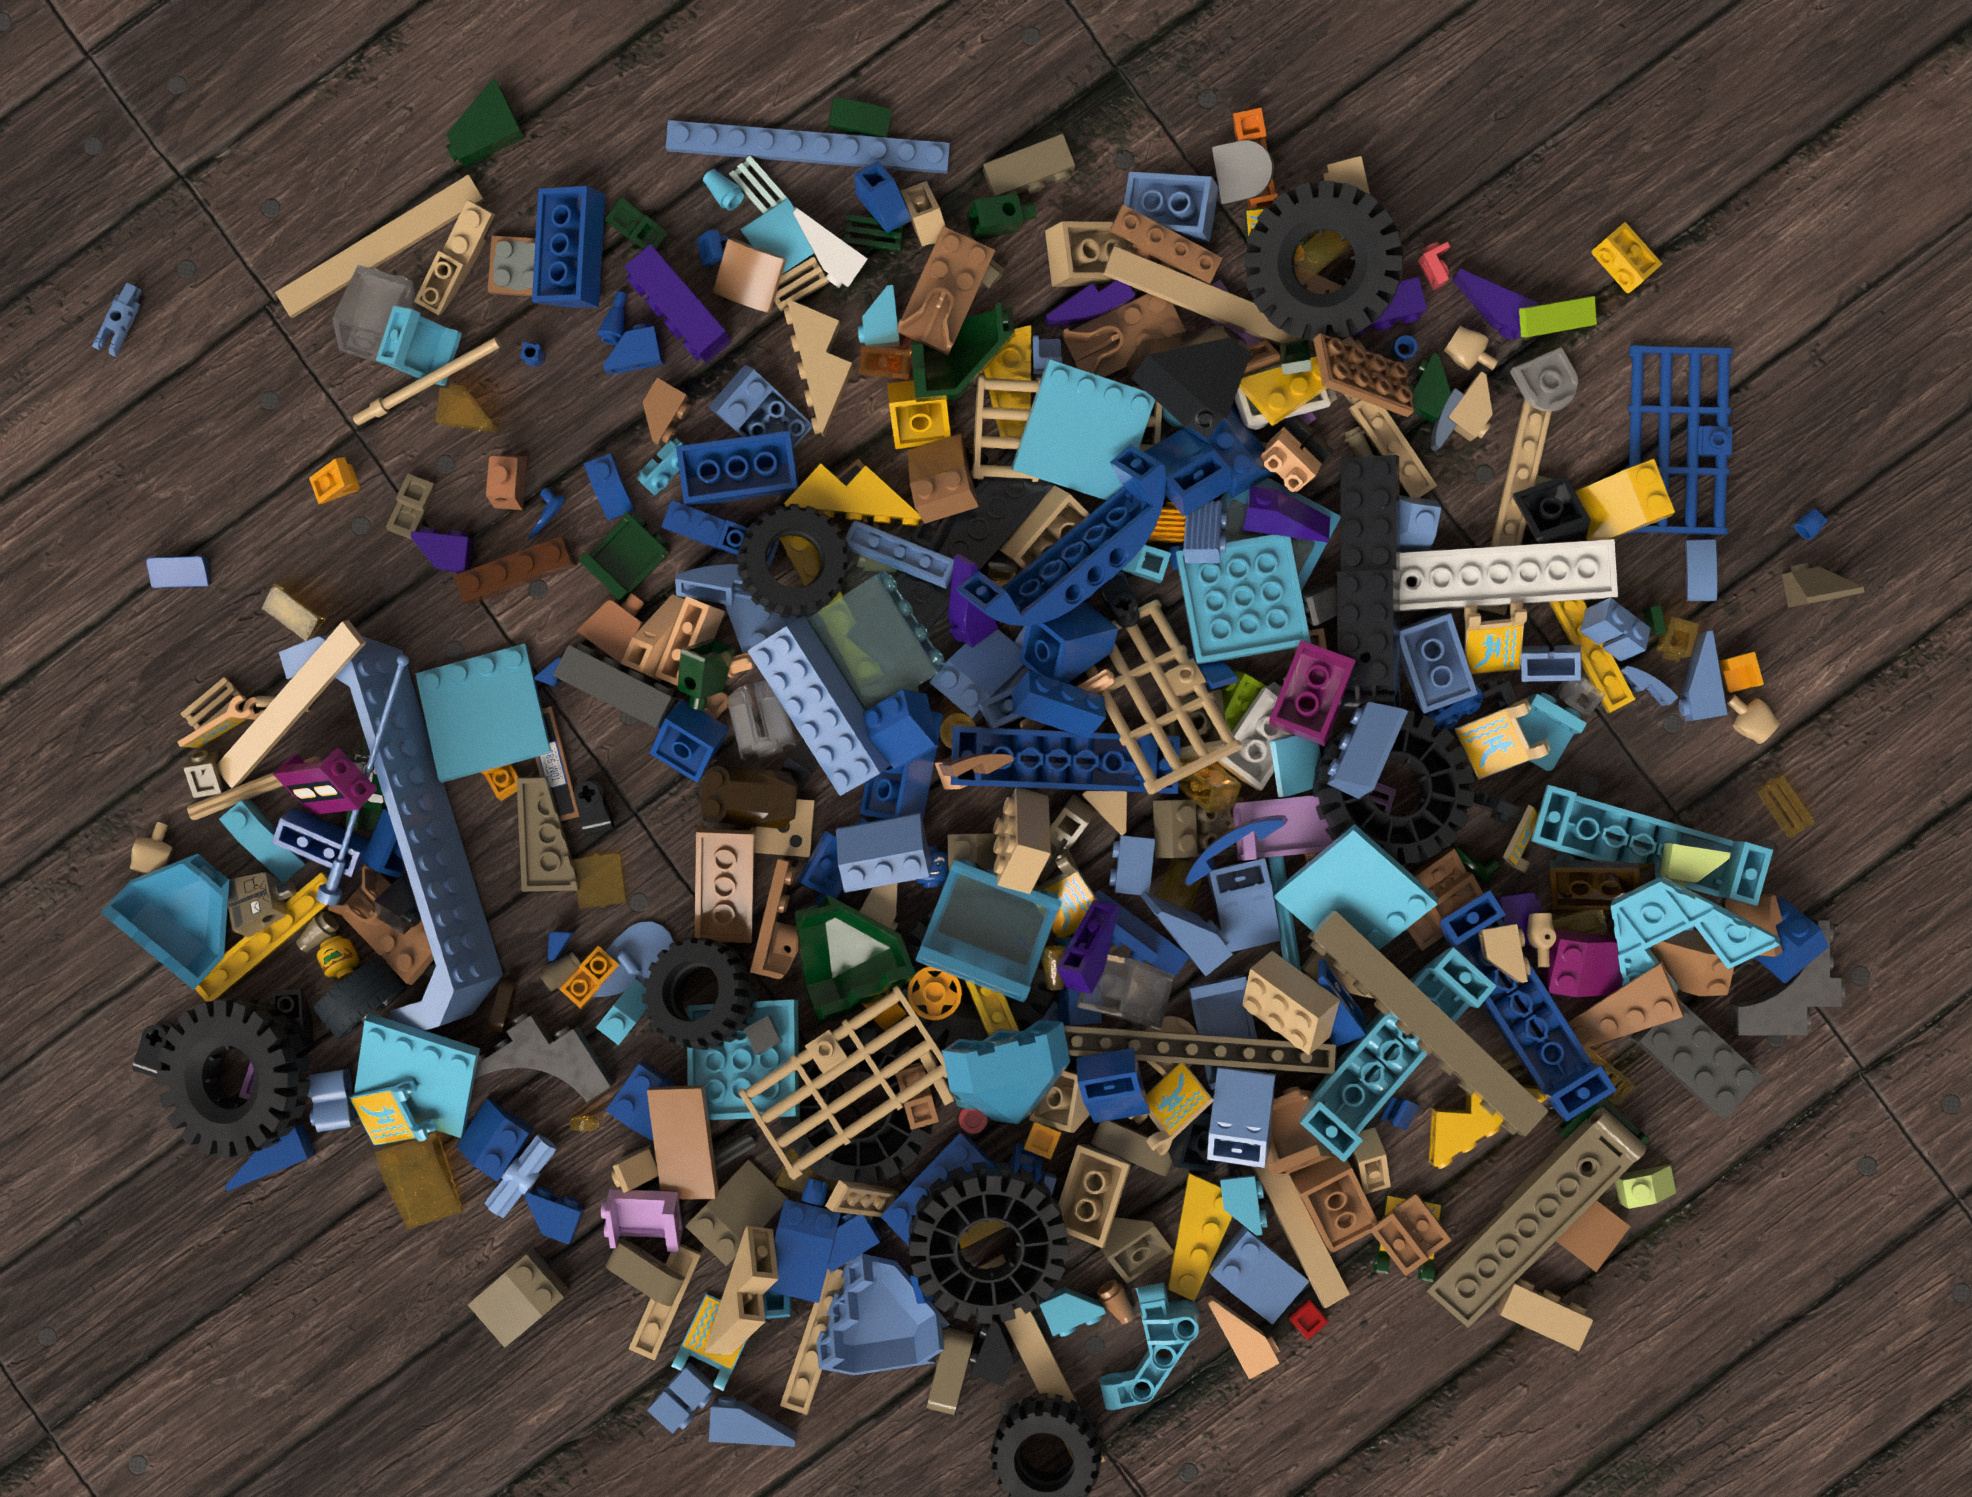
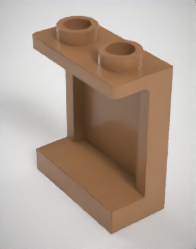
[1267,1087,1333,1176]

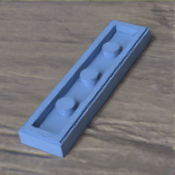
[845,520,954,589]

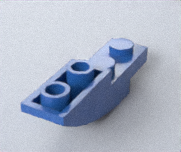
[661,500,780,567]

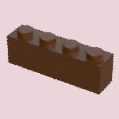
[454,536,577,605]

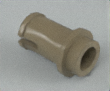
[1344,426,1374,457]

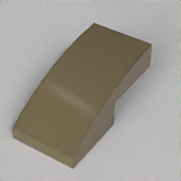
[386,473,435,540]

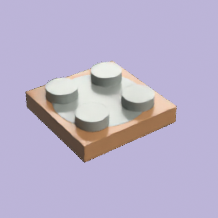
[488,236,535,297]

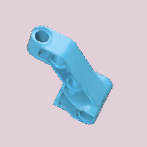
[1099,1282,1200,1410]

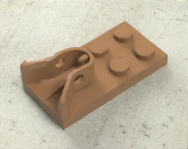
[896,226,995,355]
[1062,293,1186,378]
[695,824,757,943]
[750,858,799,979]
[328,864,434,985]

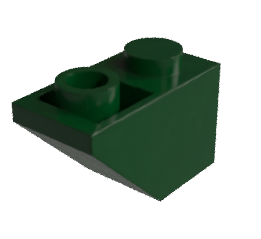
[1409,353,1451,423]

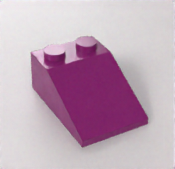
[1269,640,1356,746]
[1540,928,1623,997]

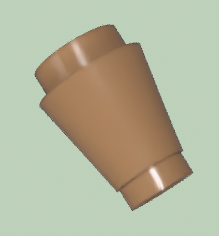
[1097,1280,1135,1324]

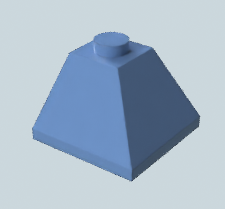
[1400,495,1441,553]

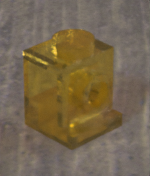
[1656,616,1699,662]

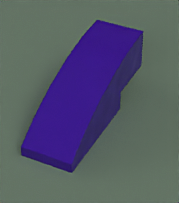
[1045,280,1135,326]

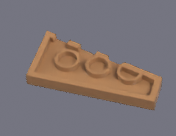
[1567,961,1685,1048]

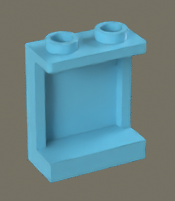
[376,305,462,386]

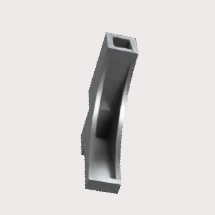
[1729,919,1845,1035]
[474,1013,615,1102]

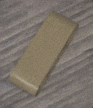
[1090,1120,1172,1176]
[605,1239,685,1306]
[926,1327,974,1415]

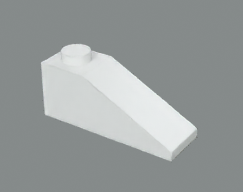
[792,208,867,288]

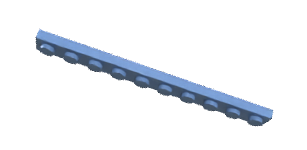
[666,120,950,174]

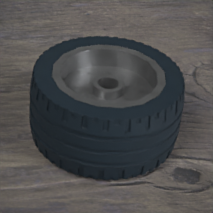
[313,955,407,1039]

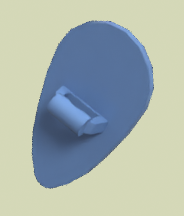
[593,921,674,997]

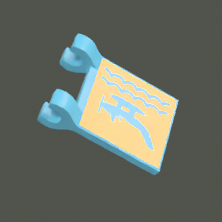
[349,1080,438,1146]
[671,1293,747,1391]

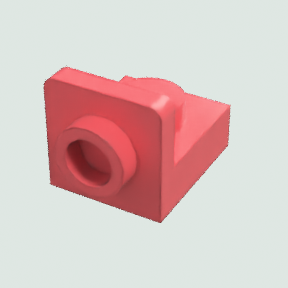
[1418,242,1451,291]

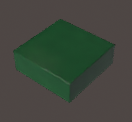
[1642,605,1667,637]

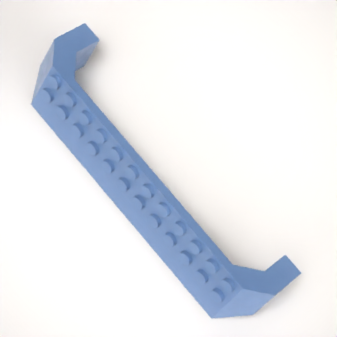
[279,635,503,1031]

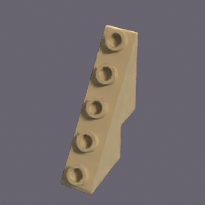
[783,300,853,437]
[705,1226,779,1355]

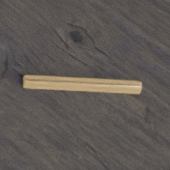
[187,756,321,820]

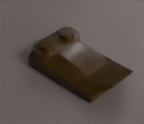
[701,765,798,829]
[1550,852,1656,910]

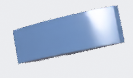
[675,564,752,606]

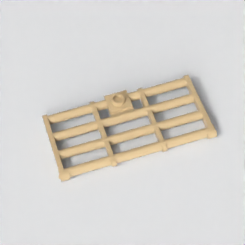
[971,375,1162,482]
[1085,600,1243,795]
[738,986,947,1180]

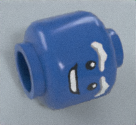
[915,846,949,888]

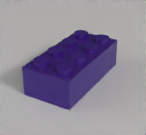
[624,244,732,364]

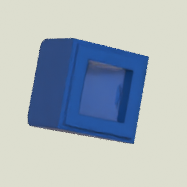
[534,657,562,687]
[548,930,575,961]
[1388,1096,1419,1130]

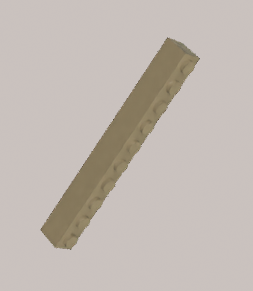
[1308,911,1548,1137]
[1063,1025,1336,1074]

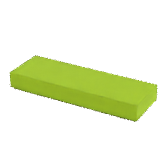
[1519,296,1597,337]

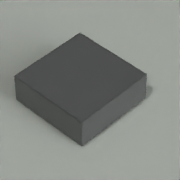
[744,1015,783,1055]

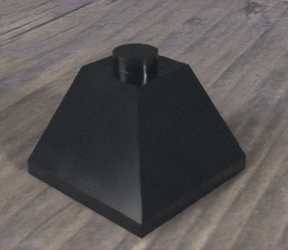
[1512,475,1591,544]
[1168,1110,1216,1172]

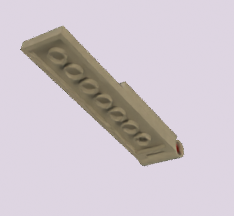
[1425,1107,1647,1328]

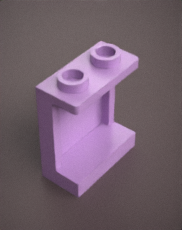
[601,1189,683,1252]

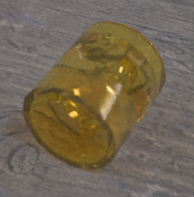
[940,713,976,749]

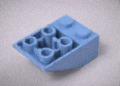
[708,365,813,449]
[1207,858,1281,952]
[1207,1066,1276,1168]

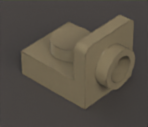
[183,750,224,798]

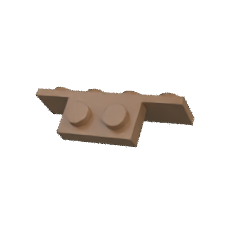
[1110,204,1222,284]

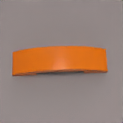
[1233,108,1278,209]

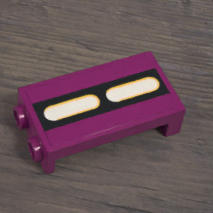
[273,748,377,815]

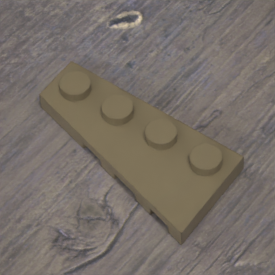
[516,776,581,892]

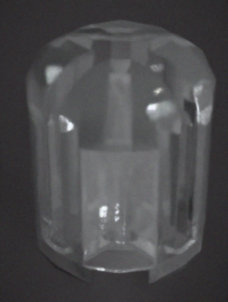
[728,681,796,760]

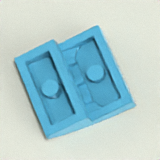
[740,198,814,274]
[1270,735,1321,797]

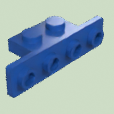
[798,818,869,905]
[1094,890,1189,978]

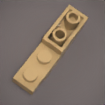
[414,200,495,315]

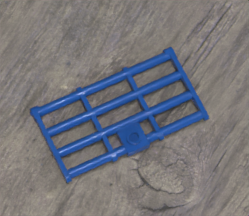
[1626,345,1733,535]

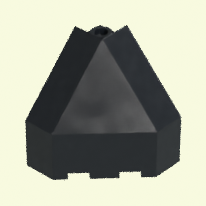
[1126,324,1251,439]

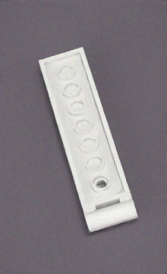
[1400,539,1618,612]

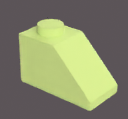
[1659,843,1730,887]
[1615,1164,1676,1209]

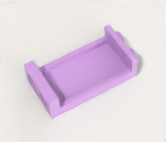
[1232,796,1335,860]

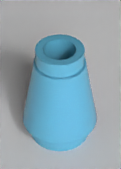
[703,169,744,211]

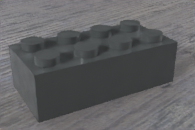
[553,643,679,729]
[1631,1000,1763,1119]

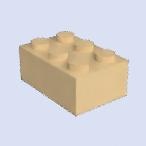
[993,787,1051,894]
[1242,951,1340,1055]

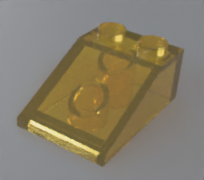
[375,1130,463,1229]

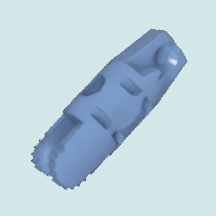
[92,283,142,357]

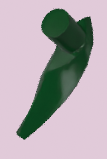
[1450,844,1501,884]

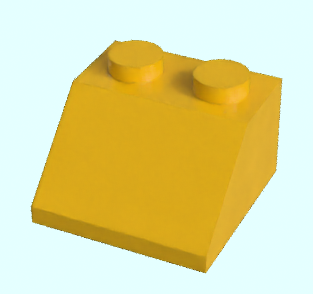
[887,380,951,449]

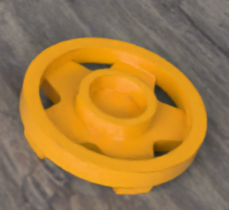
[908,966,962,1020]

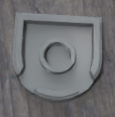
[1212,140,1274,204]
[1510,346,1578,412]

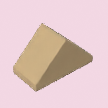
[1081,791,1127,836]

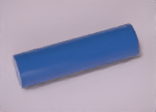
[1379,1097,1398,1122]

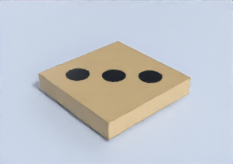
[754,799,815,857]

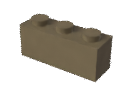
[983,134,1075,197]

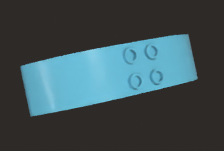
[1531,785,1773,906]
[1299,947,1497,1162]

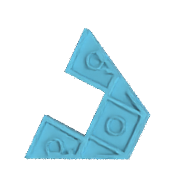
[1611,876,1781,993]

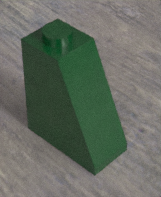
[446,79,525,167]

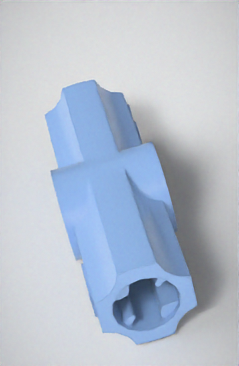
[484,1134,558,1218]

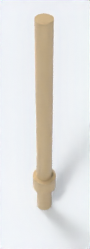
[353,337,501,426]

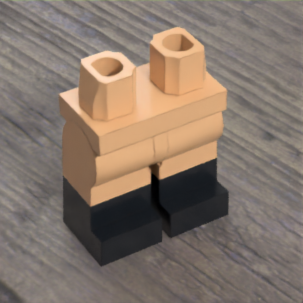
[1260,415,1333,492]

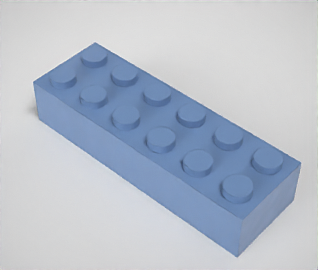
[748,616,891,796]

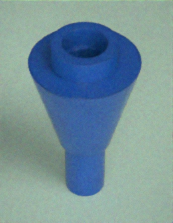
[597,291,627,345]

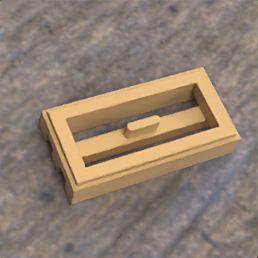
[774,257,829,312]
[180,677,241,731]

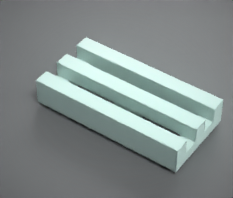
[729,156,787,214]

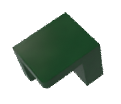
[345,802,388,830]

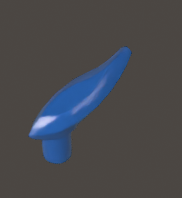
[528,487,564,539]

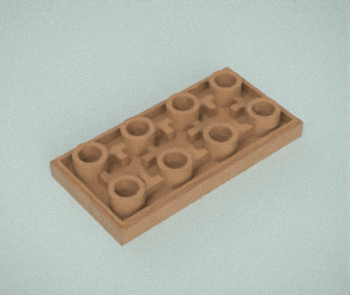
[1313,333,1414,417]
[647,1085,719,1199]

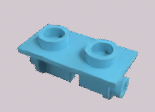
[637,438,683,496]

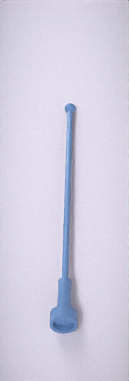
[316,654,409,906]

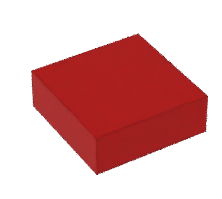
[1288,1298,1329,1340]

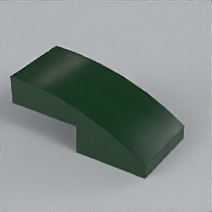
[827,97,892,138]
[604,197,668,250]

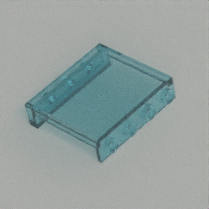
[807,570,946,711]

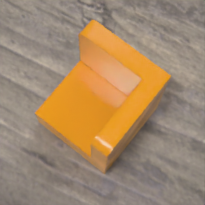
[1719,652,1764,693]
[1024,1121,1061,1160]

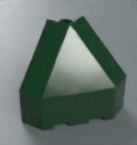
[911,302,1015,402]
[795,895,916,1024]

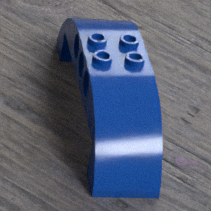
[956,445,1166,626]
[950,726,1180,794]
[1440,890,1617,1121]

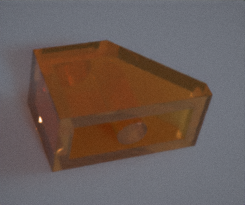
[858,346,911,380]

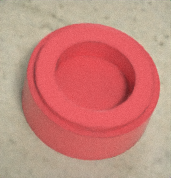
[959,1108,987,1134]

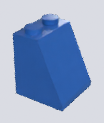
[1019,601,1118,683]

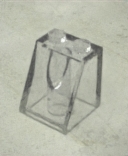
[332,265,415,365]
[1077,955,1175,1031]

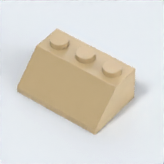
[999,485,1090,571]
[1059,1144,1131,1248]

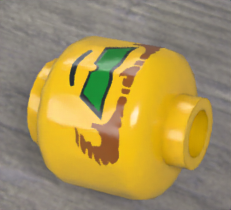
[317,936,360,981]

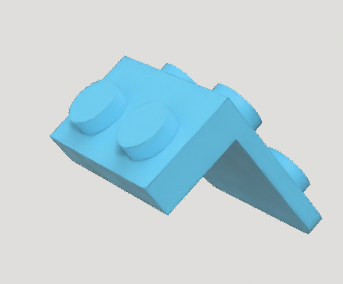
[1517,693,1587,771]

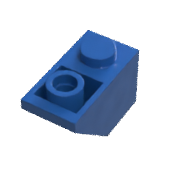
[854,161,911,233]
[525,1186,585,1244]

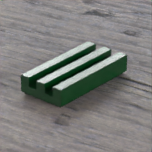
[843,214,904,252]

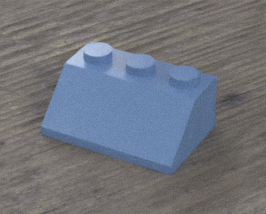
[1327,702,1408,799]
[836,813,933,892]

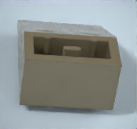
[1153,798,1243,858]

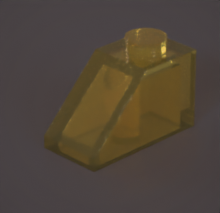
[435,384,498,433]
[1178,758,1241,813]

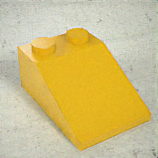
[1575,459,1675,541]

